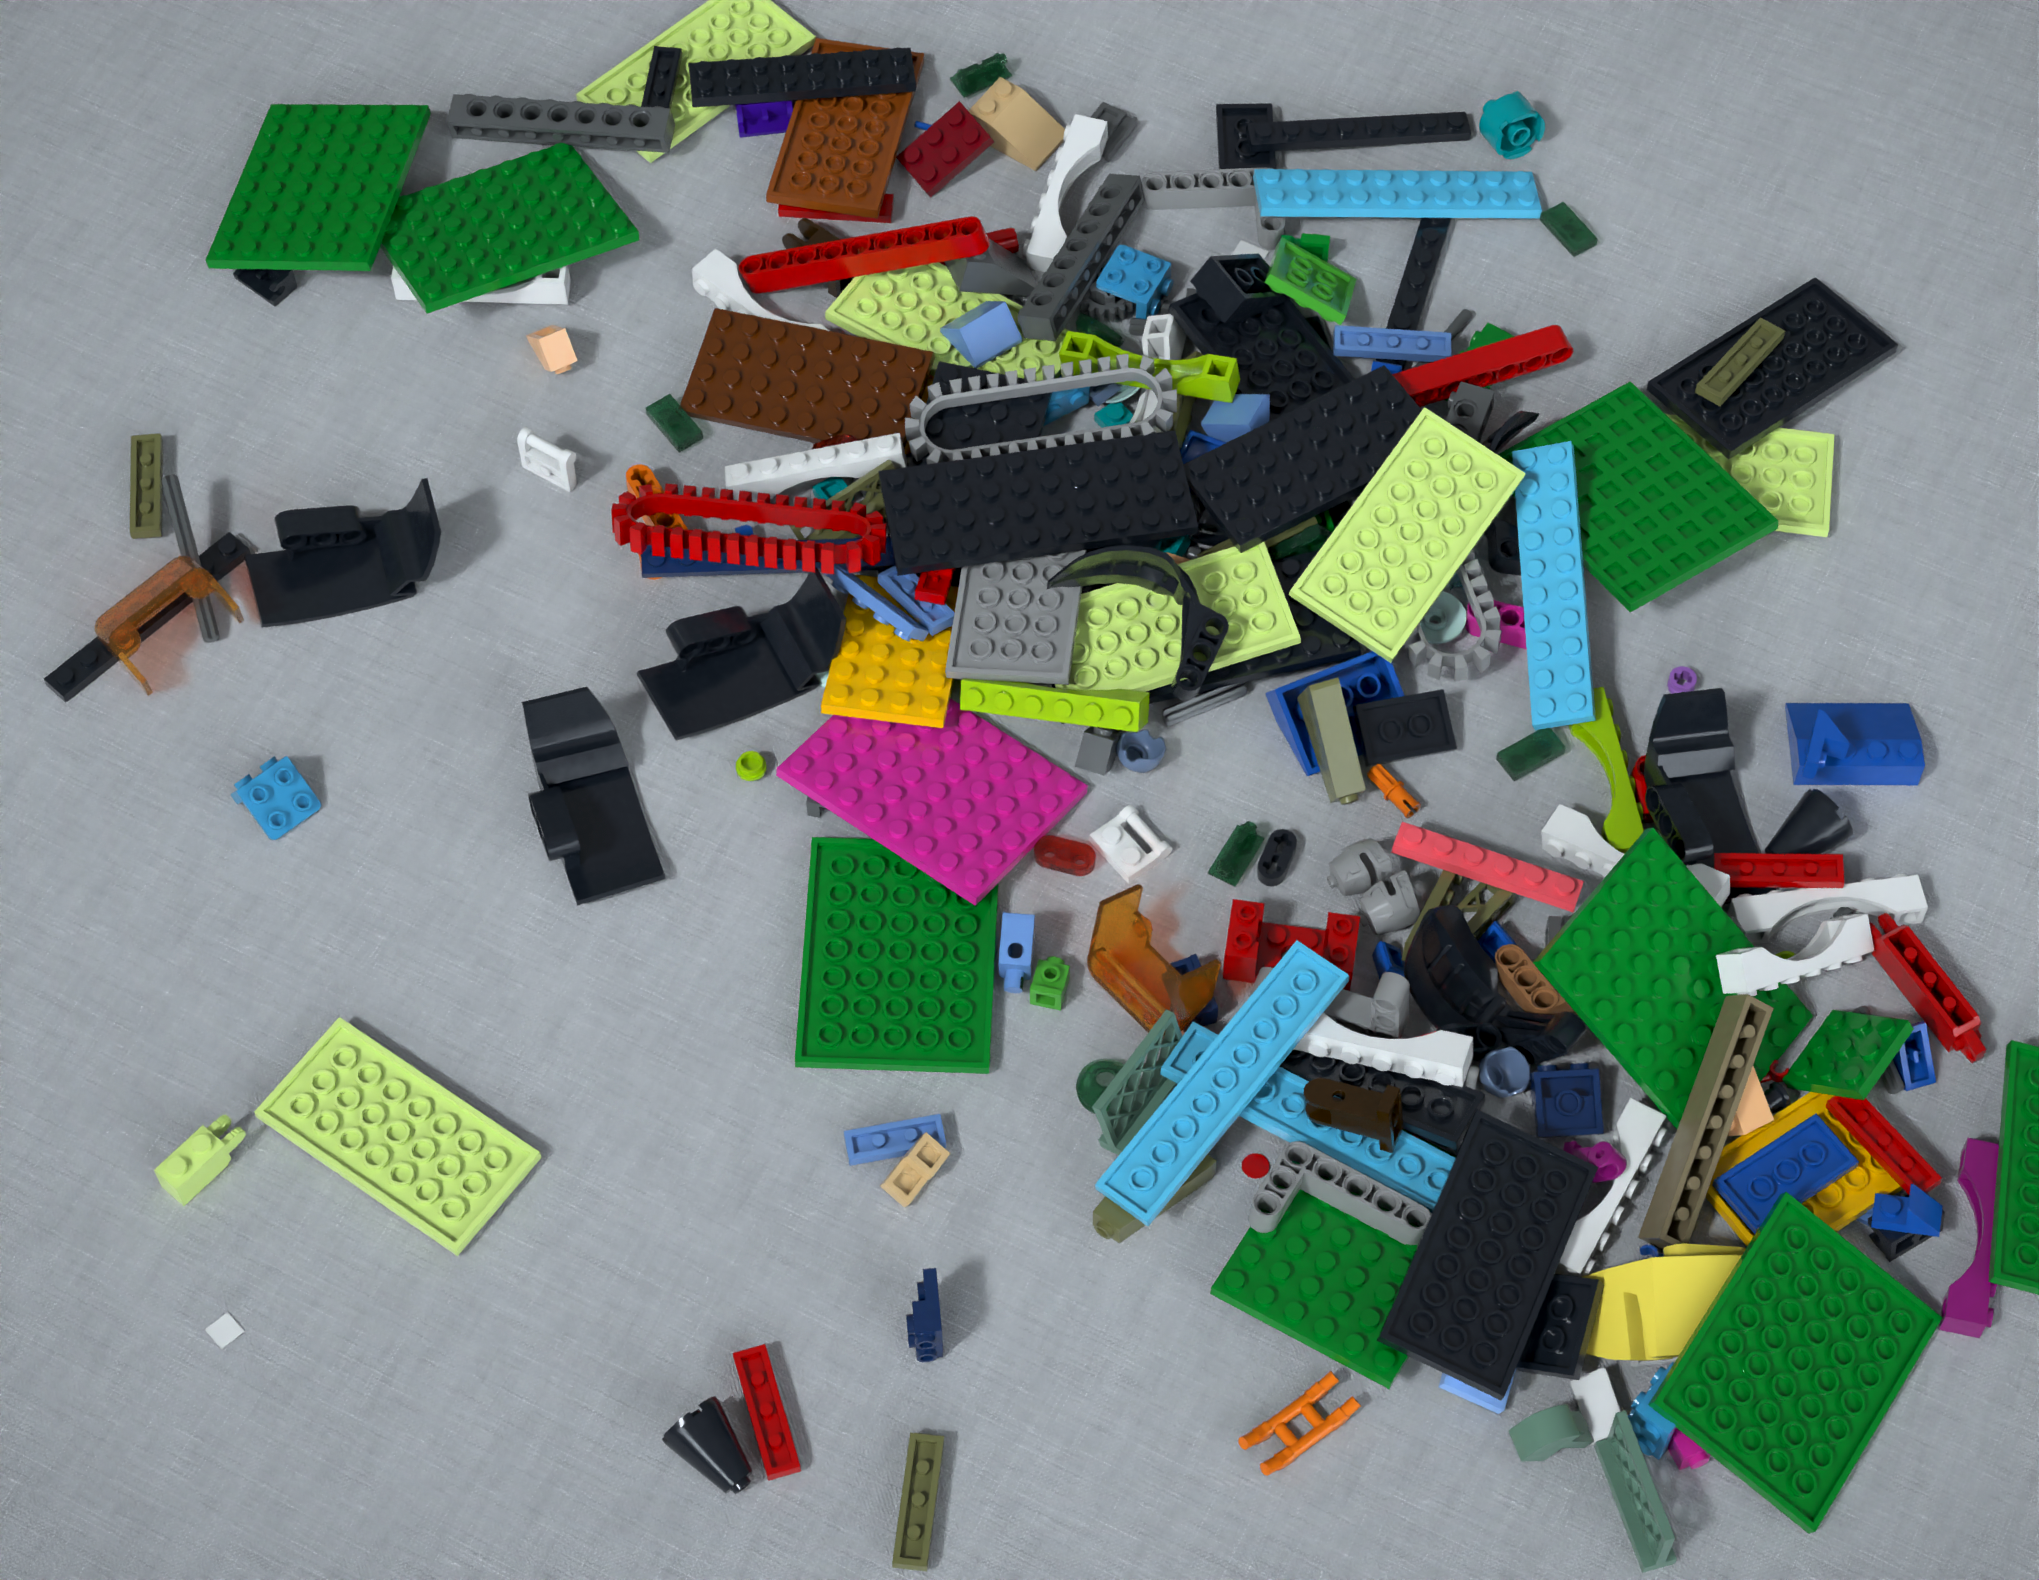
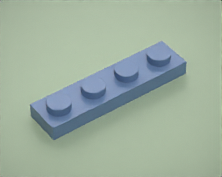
[1333,325,1451,362]
[824,565,930,642]

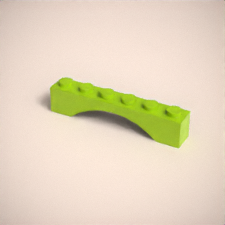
[1059,331,1240,403]
[960,678,1150,732]
[1569,687,1645,854]

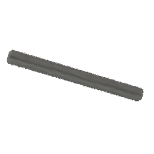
[162,474,220,643]

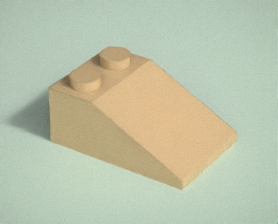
[969,77,1065,171]

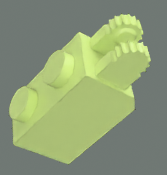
[154,1114,246,1206]

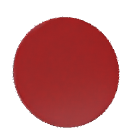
[1242,1153,1270,1179]

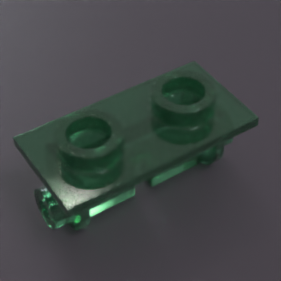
[950,53,1012,98]
[1208,821,1265,887]

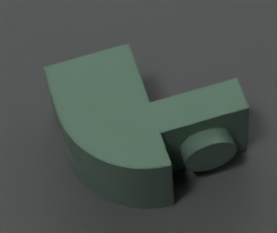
[1508,1404,1593,1461]

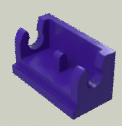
[735,100,793,138]

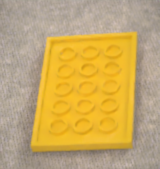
[821,574,959,728]
[1706,1092,1903,1246]

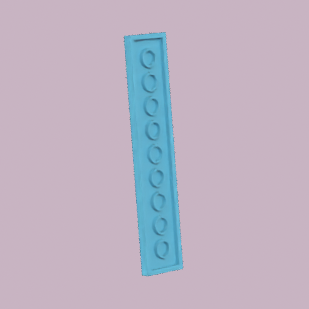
[1253,169,1542,219]
[1512,441,1596,730]
[1095,940,1349,1226]
[1160,1022,1455,1213]

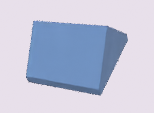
[940,301,1022,369]
[1201,394,1270,443]

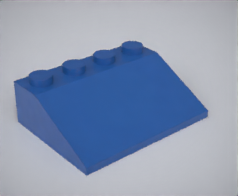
[1265,651,1405,776]
[1785,703,1925,786]

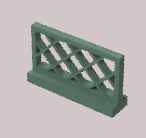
[1092,1009,1182,1155]
[1594,1410,1677,1573]

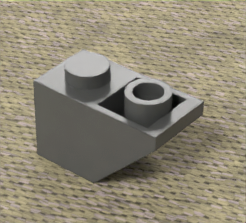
[1075,726,1126,776]

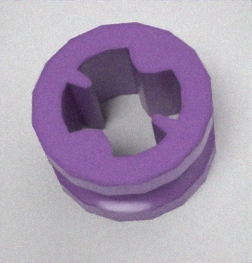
[1667,666,1697,694]

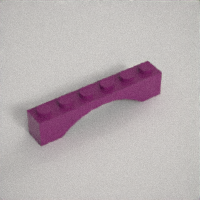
[1939,1138,1999,1338]

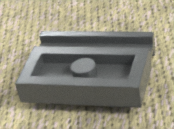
[1091,102,1138,162]

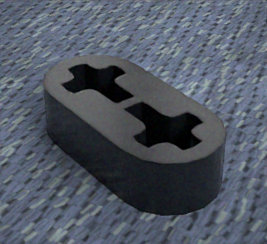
[1257,829,1297,887]

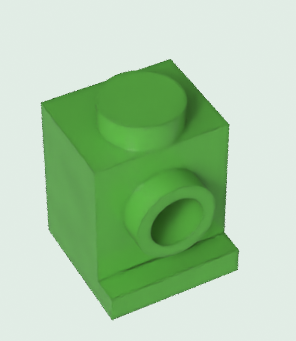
[1030,956,1070,1011]

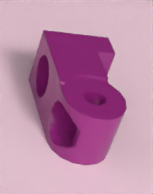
[1563,1141,1627,1183]

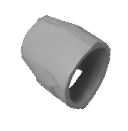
[1327,838,1393,896]
[1358,870,1420,935]

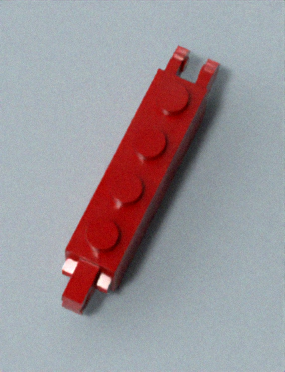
[1869,913,1987,1064]

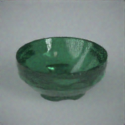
[1075,313,1125,348]
[1076,1058,1130,1114]

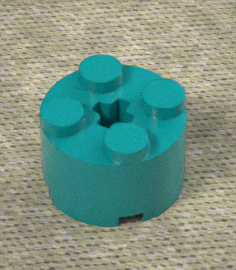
[1479,91,1545,159]

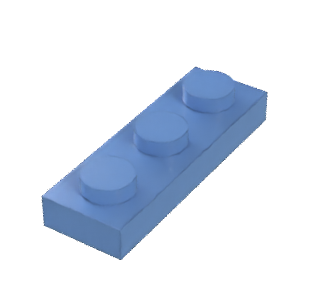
[878,566,955,636]
[844,1114,947,1166]

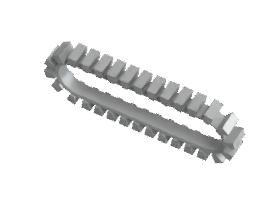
[905,354,1177,464]
[1347,493,1501,681]

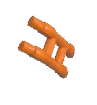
[1238,1371,1361,1476]

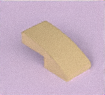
[880,1132,951,1207]

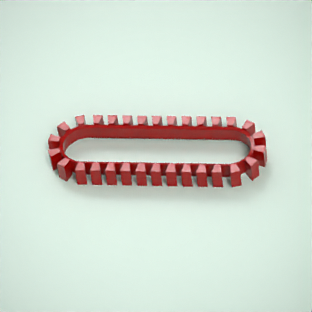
[611,483,886,574]

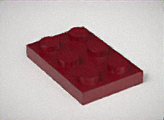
[896,101,994,198]

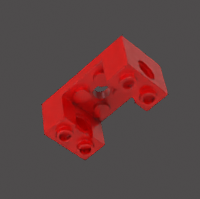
[1223,899,1360,991]

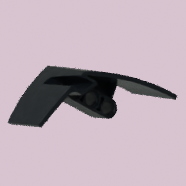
[244,478,441,628]
[637,567,846,741]
[522,687,665,906]
[1643,688,1776,905]

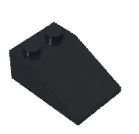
[1190,253,1291,323]

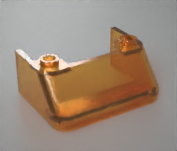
[95,556,244,696]
[1087,884,1221,1039]

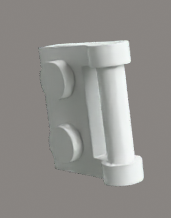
[517,427,577,492]
[1089,805,1172,884]

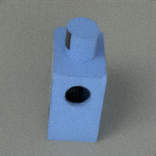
[998,912,1036,993]

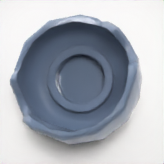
[1116,729,1166,773]
[1479,1047,1531,1098]

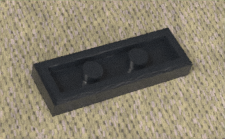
[641,46,682,109]

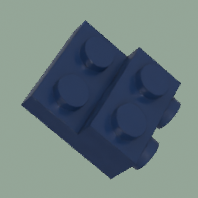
[1530,1063,1604,1138]
[906,1268,943,1362]

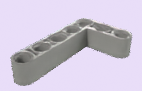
[1142,167,1285,250]
[1249,967,1410,1039]
[1248,1141,1431,1245]

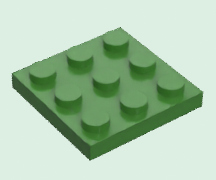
[1265,237,1357,325]

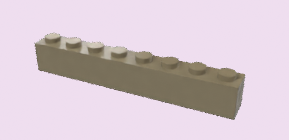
[1638,994,1774,1250]

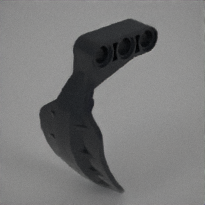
[1482,411,1539,576]
[1047,545,1229,701]
[1404,904,1586,1065]

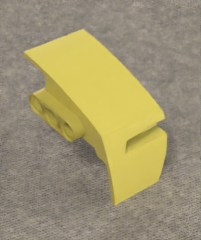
[1583,1243,1746,1361]

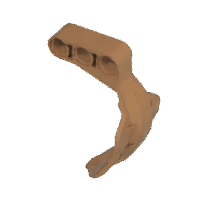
[1495,944,1578,1016]

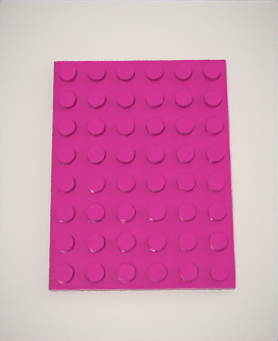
[776,698,1088,906]

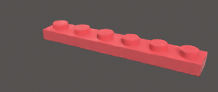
[1391,822,1584,913]

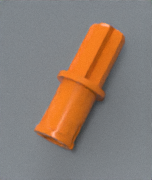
[1367,764,1421,818]

